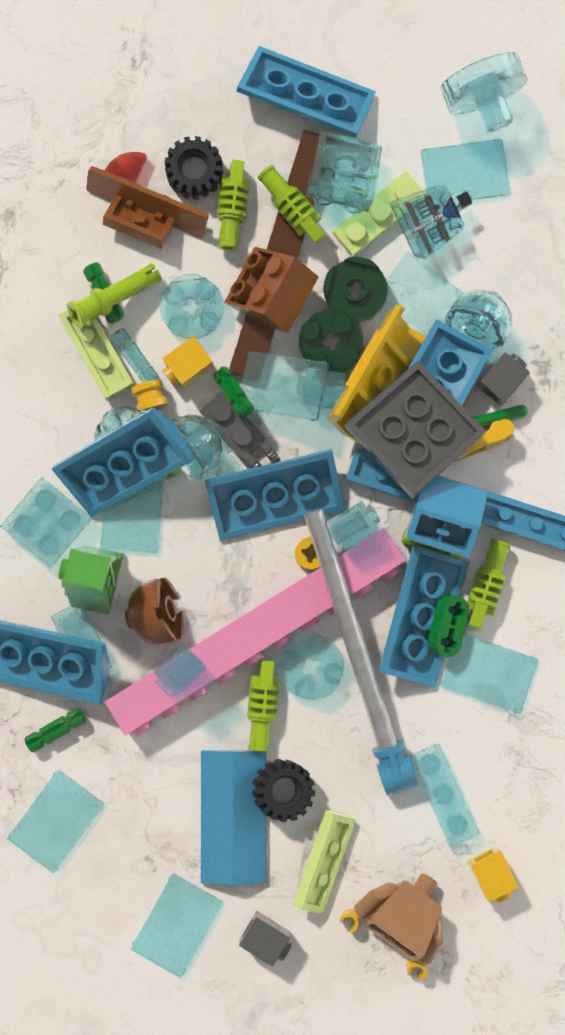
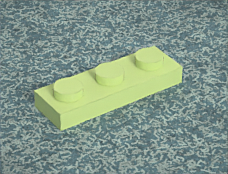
[333,171,427,257]
[58,310,134,401]
[293,810,356,913]

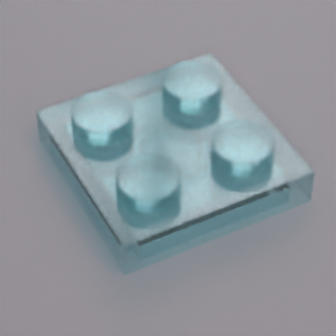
[0,476,93,568]

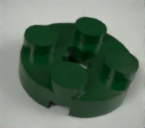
[323,257,388,322]
[299,308,364,374]

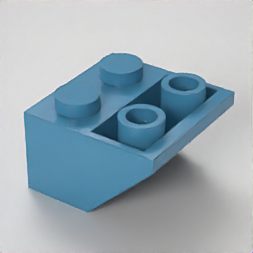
[405,476,488,559]

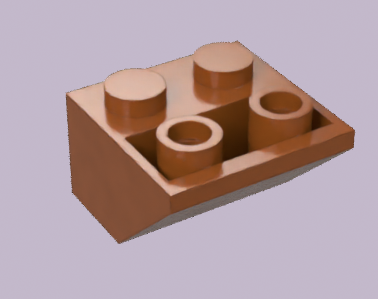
[224,247,319,333]

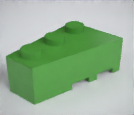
[58,546,124,615]

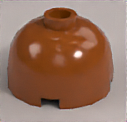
[125,578,184,644]

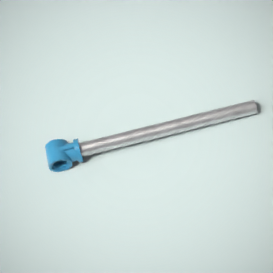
[303,508,418,796]

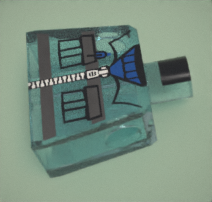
[389,185,472,259]

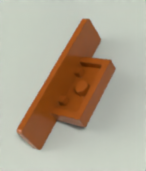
[86,166,209,249]

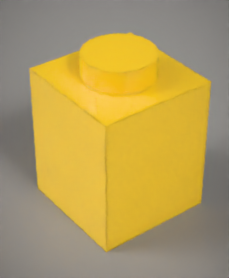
[162,335,214,389]
[467,847,519,903]

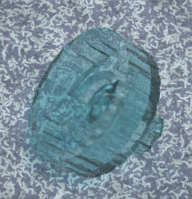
[440,52,528,132]

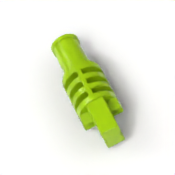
[217,159,250,251]
[257,165,327,245]
[467,539,511,629]
[247,659,280,751]

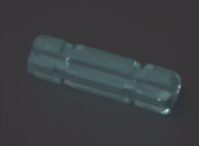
[111,328,159,383]

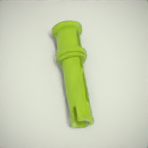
[67,263,161,329]

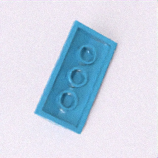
[236,46,376,138]
[407,319,493,406]
[51,407,193,518]
[205,449,345,541]
[378,545,469,687]
[0,620,110,705]
[201,750,266,886]

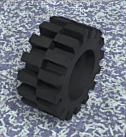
[164,136,223,200]
[252,759,316,822]

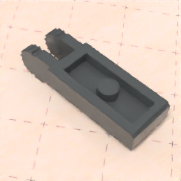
[199,391,281,468]

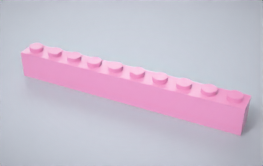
[105,528,405,737]

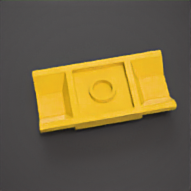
[327,304,426,445]

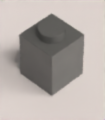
[476,352,530,406]
[239,910,292,967]

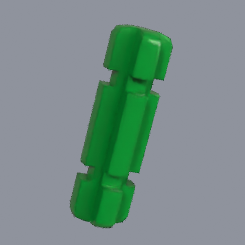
[83,262,124,324]
[213,366,254,419]
[24,708,86,752]

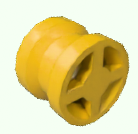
[131,379,169,414]
[295,537,320,570]

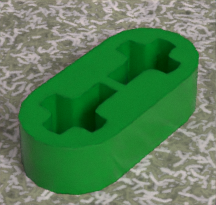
[428,595,469,657]

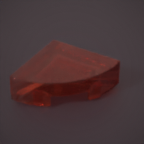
[105,152,147,183]

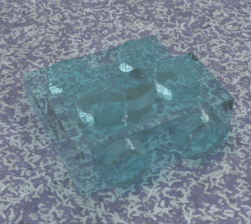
[306,130,382,214]

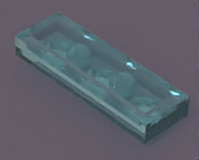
[409,743,480,848]

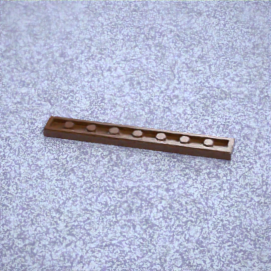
[229,130,334,381]

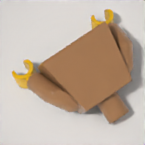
[339,873,443,981]

